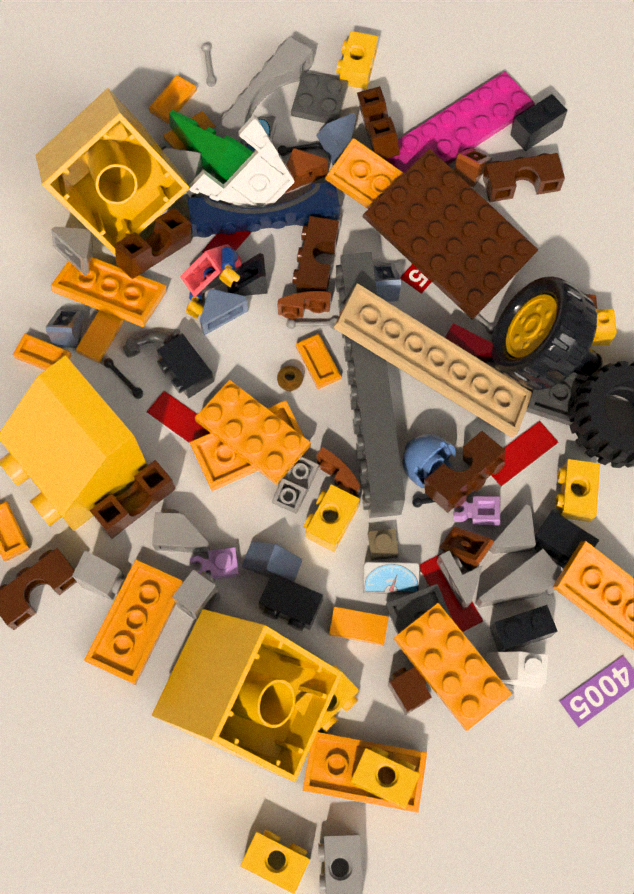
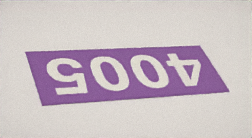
[559,655,634,728]

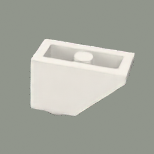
[485,651,548,688]

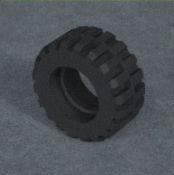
[568,361,634,468]

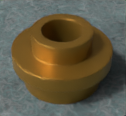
[277,366,303,391]

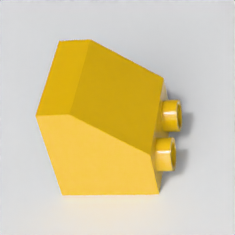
[35,88,190,255]
[0,355,147,531]
[151,609,343,782]

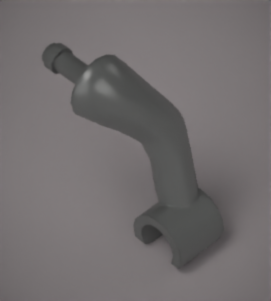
[123,329,180,358]

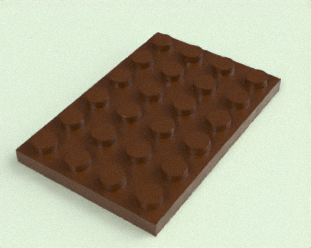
[362,148,538,320]

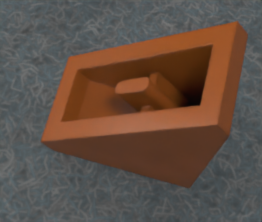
[285,148,328,193]
[454,148,492,188]
[439,526,494,571]

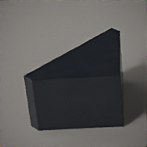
[228,253,267,296]

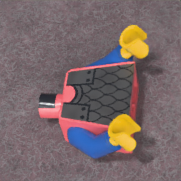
[180,244,241,319]

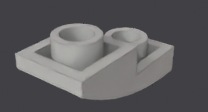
[272,457,320,514]

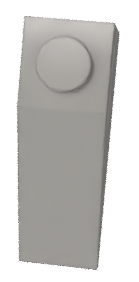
[475,549,562,608]

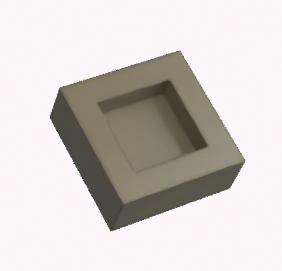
[367,529,398,560]

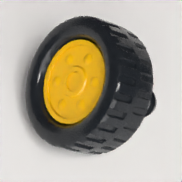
[491,276,603,390]

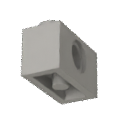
[172,570,220,621]
[318,835,363,894]

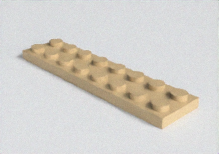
[333,283,532,437]

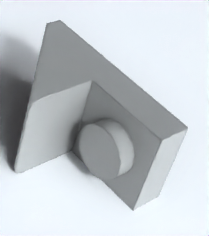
[436,551,482,610]

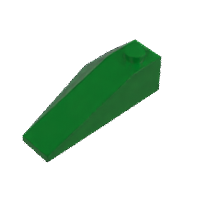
[169,110,254,184]

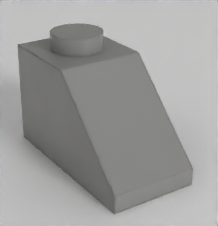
[152,509,210,553]
[72,550,125,600]

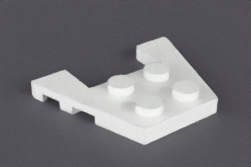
[189,115,295,208]

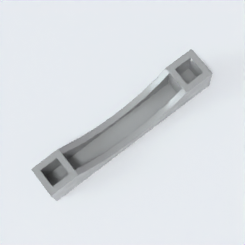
[212,37,313,147]

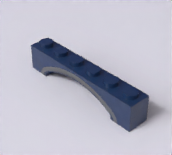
[188,182,340,238]

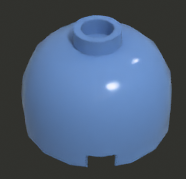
[402,434,456,488]

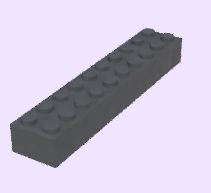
[335,252,405,518]

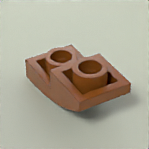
[277,291,331,319]
[317,447,361,497]

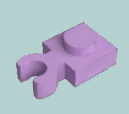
[453,496,500,525]
[190,547,239,579]

